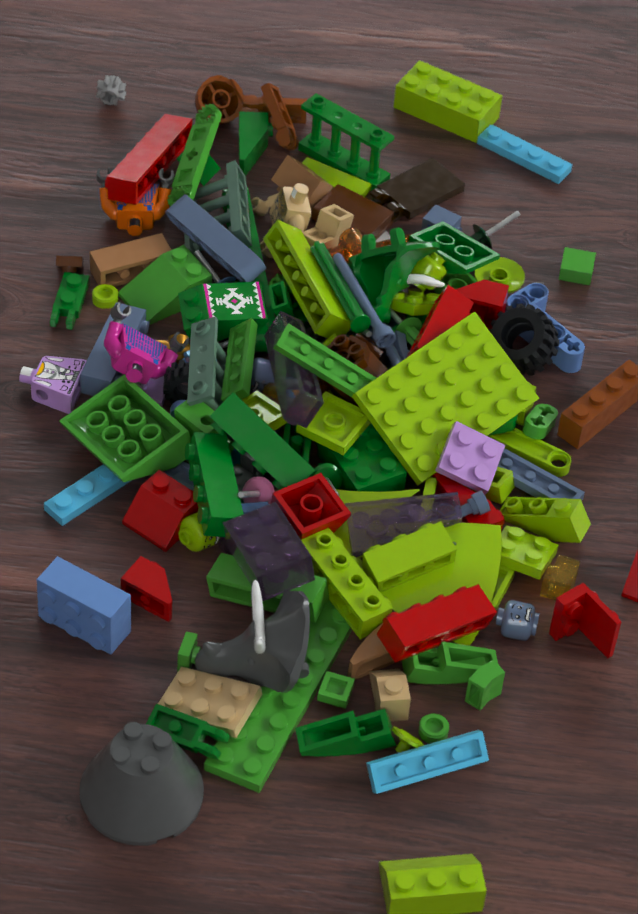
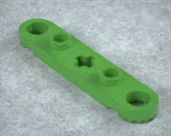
[167,104,222,206]

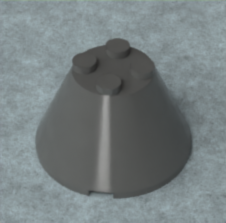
[79,722,204,846]

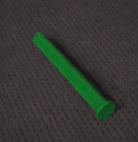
[310,241,371,333]

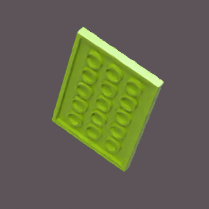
[352,312,539,486]

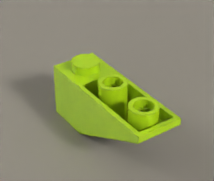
[500,497,591,543]

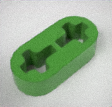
[522,404,558,439]

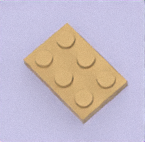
[158,667,263,738]

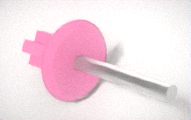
[238,476,276,507]

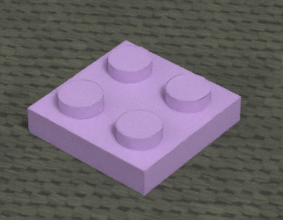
[435,421,505,495]

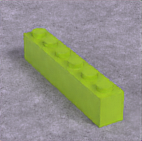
[263,219,350,338]

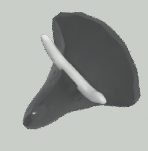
[195,580,310,693]

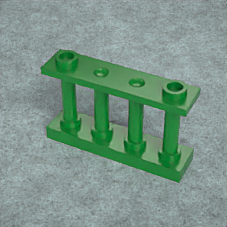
[298,93,394,191]

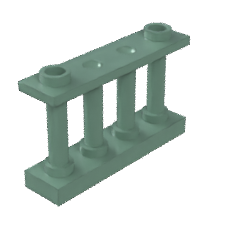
[183,160,252,263]
[187,316,233,440]

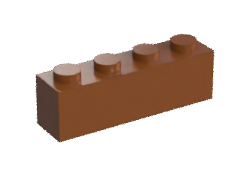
[557,360,638,449]

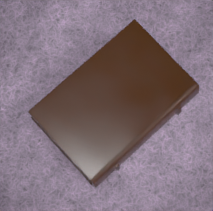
[311,184,394,244]

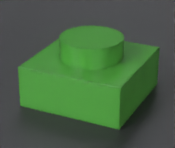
[178,631,201,671]
[317,671,355,709]

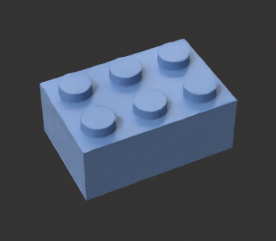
[37,556,131,655]

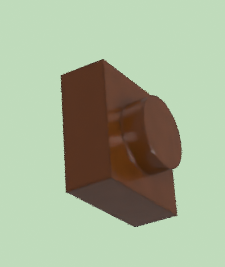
[56,255,84,273]

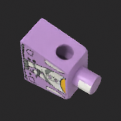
[19,356,87,414]

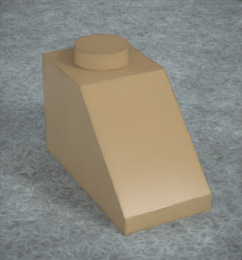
[369,669,411,722]

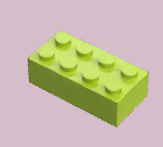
[394,60,502,143]

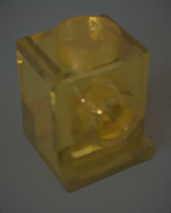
[540,554,580,600]

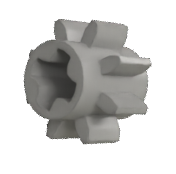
[96,75,126,105]

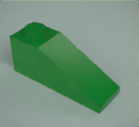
[239,112,273,176]

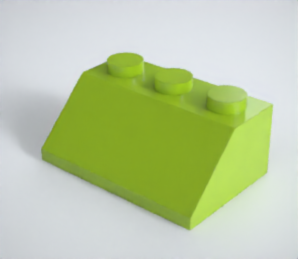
[379,854,487,914]

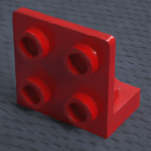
[549,582,621,658]

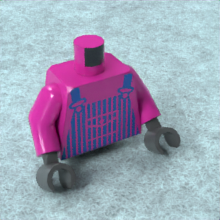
[104,302,189,384]

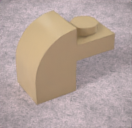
[302,204,354,255]

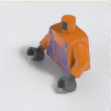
[96,167,175,236]

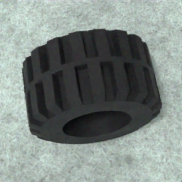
[488,303,559,377]

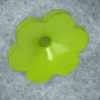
[392,726,424,753]

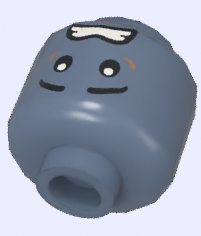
[250,358,284,395]
[495,600,540,641]

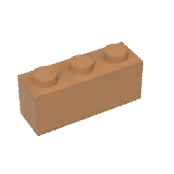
[90,233,171,287]

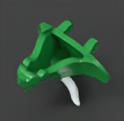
[348,227,445,324]

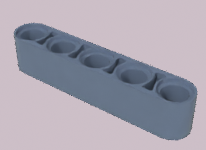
[165,194,266,282]

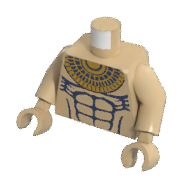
[251,183,311,258]

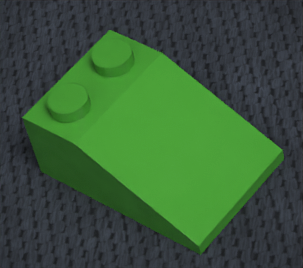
[118,245,212,325]

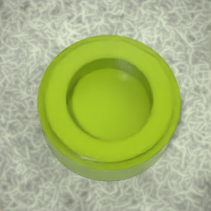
[92,284,118,309]

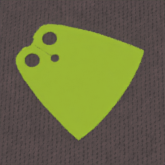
[360,522,502,646]

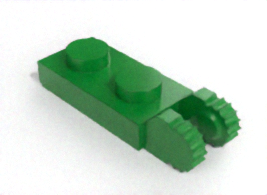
[50,272,90,330]
[146,704,230,760]

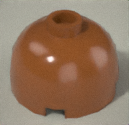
[195,75,244,125]

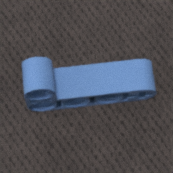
[505,283,585,373]

